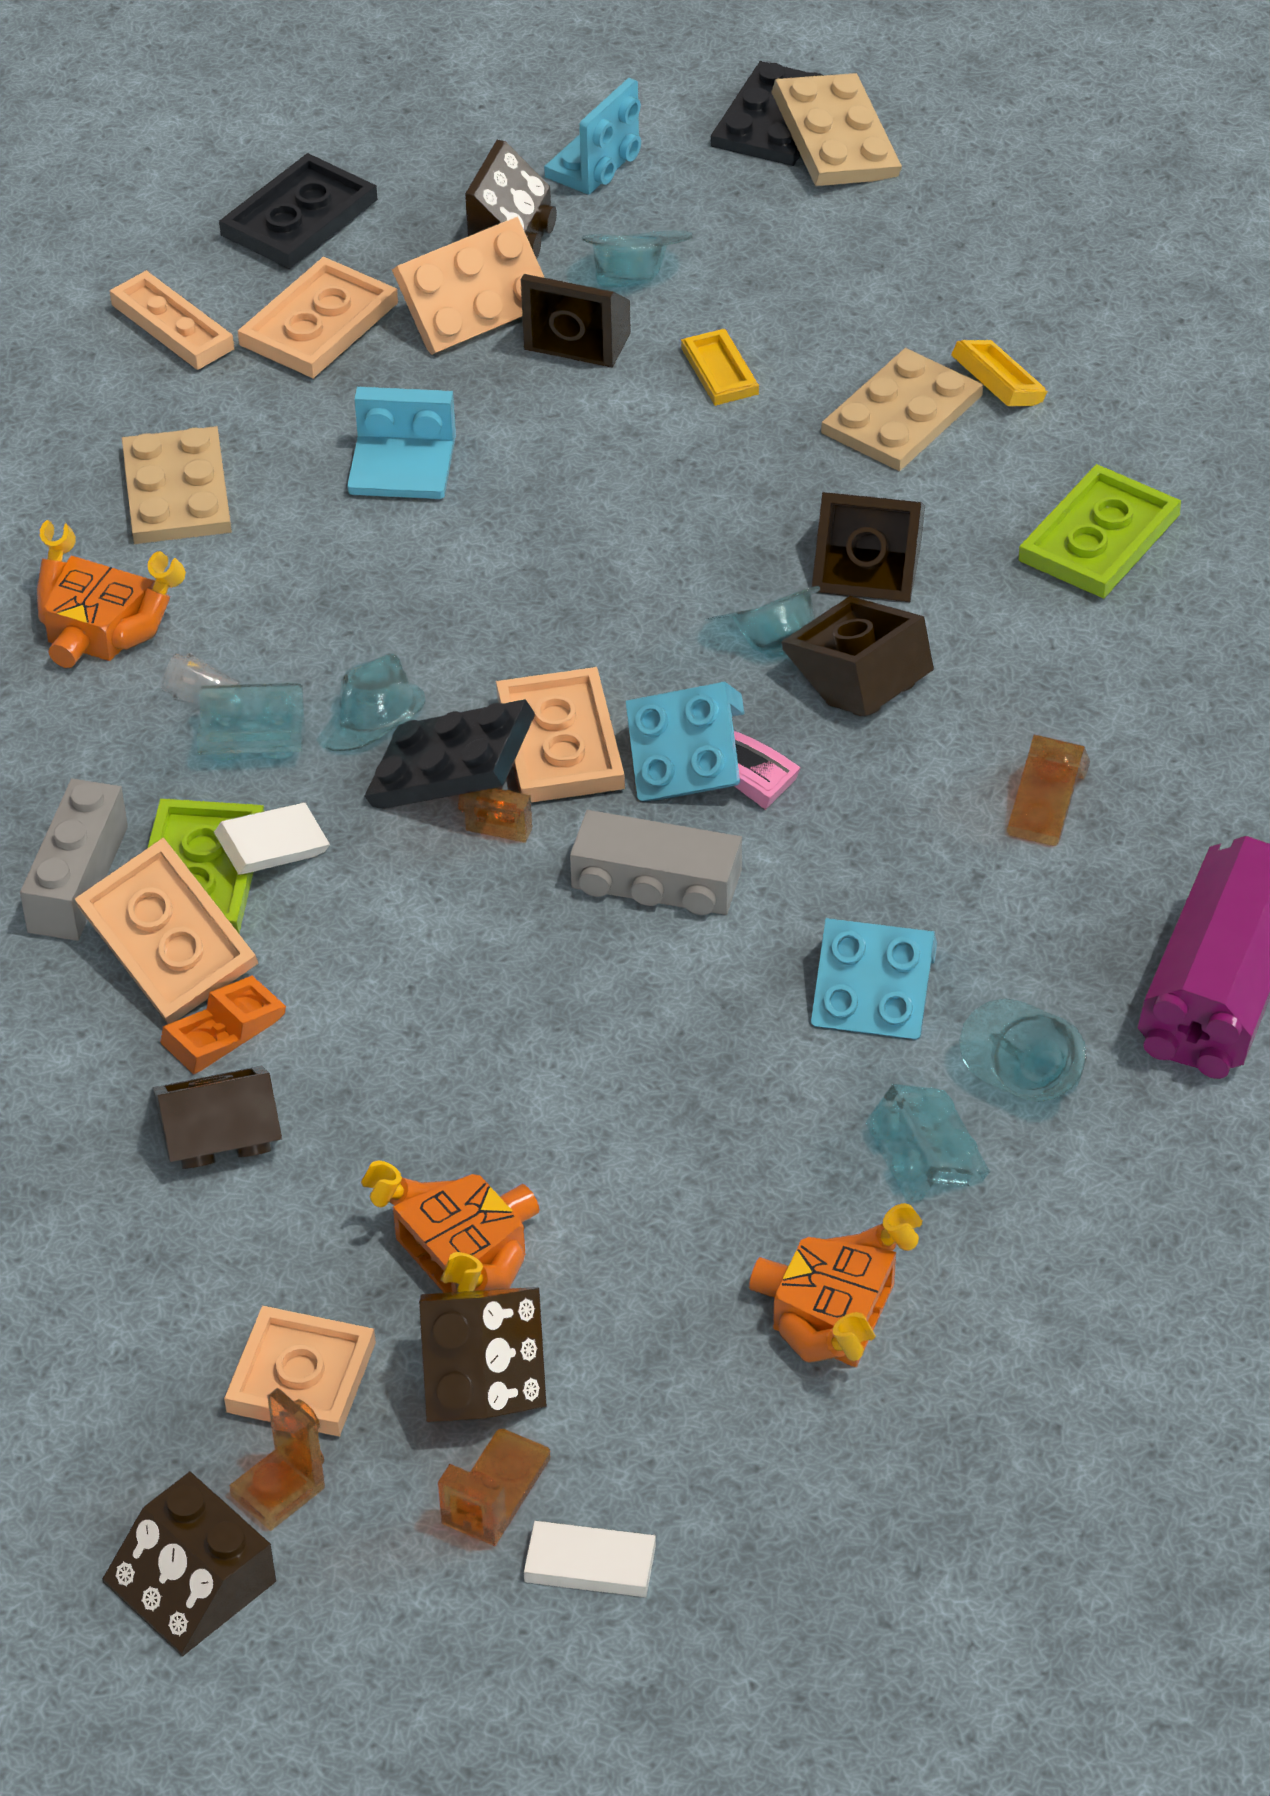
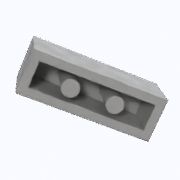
[20,778,128,941]
[570,810,742,915]

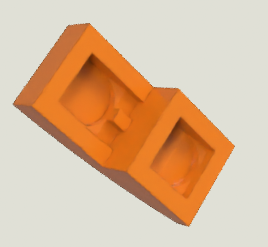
[160,975,286,1074]

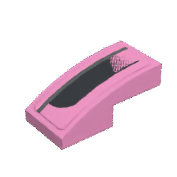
[734,731,800,810]

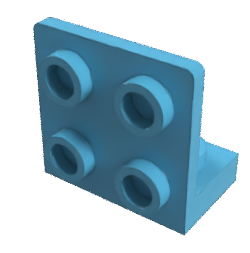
[544,78,641,195]
[348,387,456,499]
[626,682,744,801]
[811,918,937,1040]

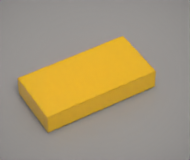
[681,329,759,406]
[951,340,1048,406]

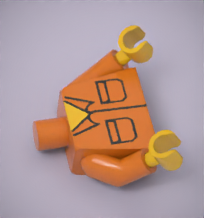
[37,520,186,668]
[361,1160,540,1293]
[749,1203,923,1368]

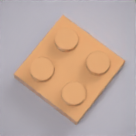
[224,1306,376,1437]

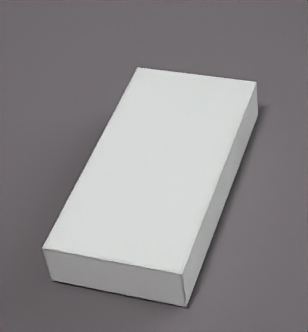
[214,803,330,875]
[524,1521,656,1597]

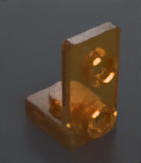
[1007,734,1090,846]
[458,788,532,843]
[229,1388,325,1531]
[438,1428,550,1546]

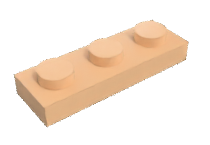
[110,270,234,370]

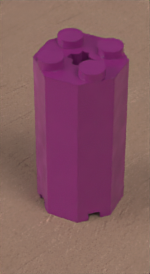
[1137,836,1270,1079]

